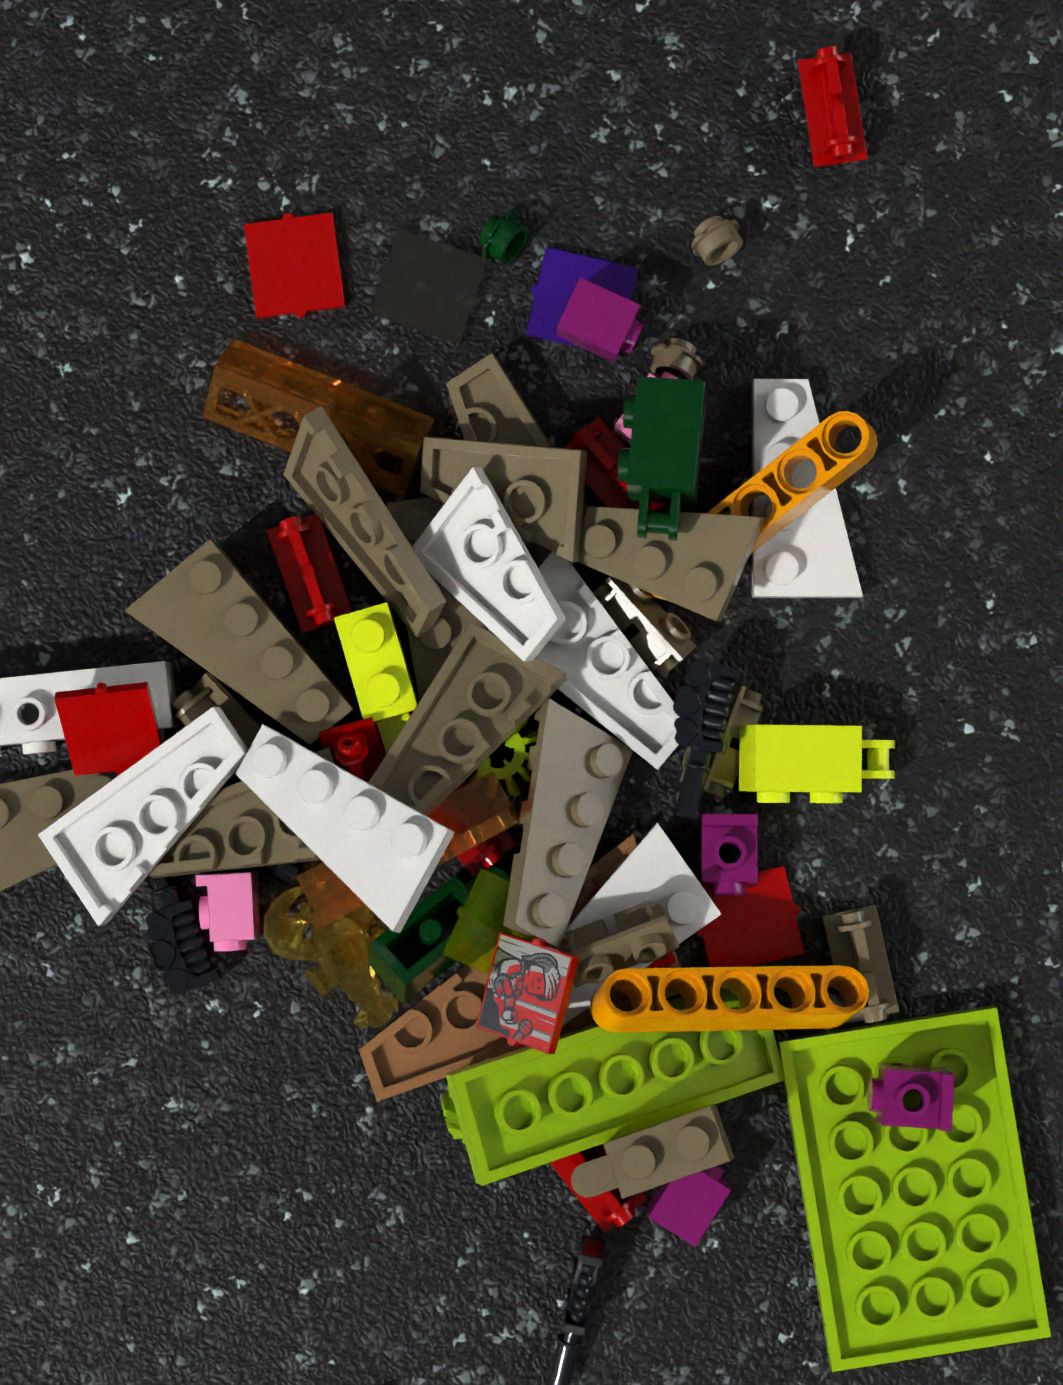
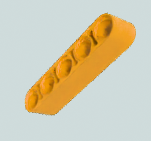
[652,411,878,602]
[590,965,869,1033]

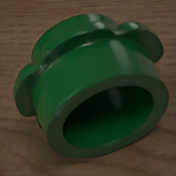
[479,212,528,265]

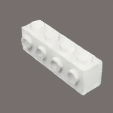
[0,661,179,757]

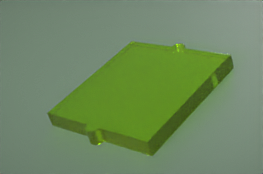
[443,869,529,975]

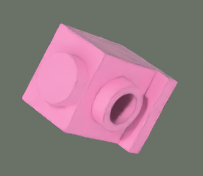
[195,870,261,951]

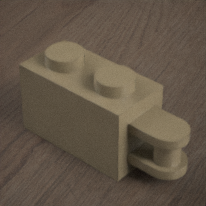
[571,1105,735,1199]

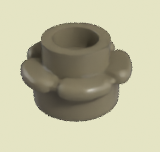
[691,216,743,266]
[651,338,703,380]

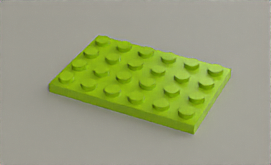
[777,1005,1051,1372]

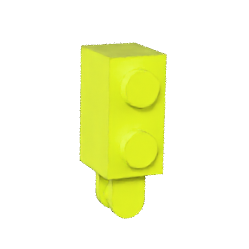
[334,602,419,753]
[739,725,895,803]

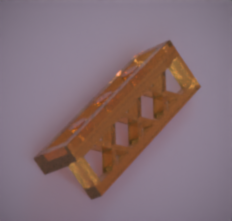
[202,339,435,497]
[296,771,519,931]

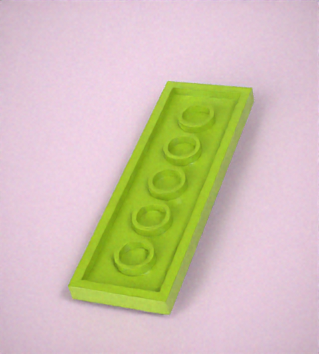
[445,989,785,1186]

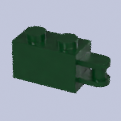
[618,376,706,541]
[368,867,510,1004]

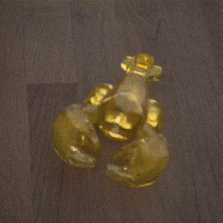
[263,868,399,1030]

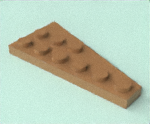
[359,834,681,1102]

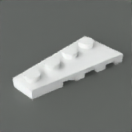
[38,707,249,927]
[236,724,455,933]

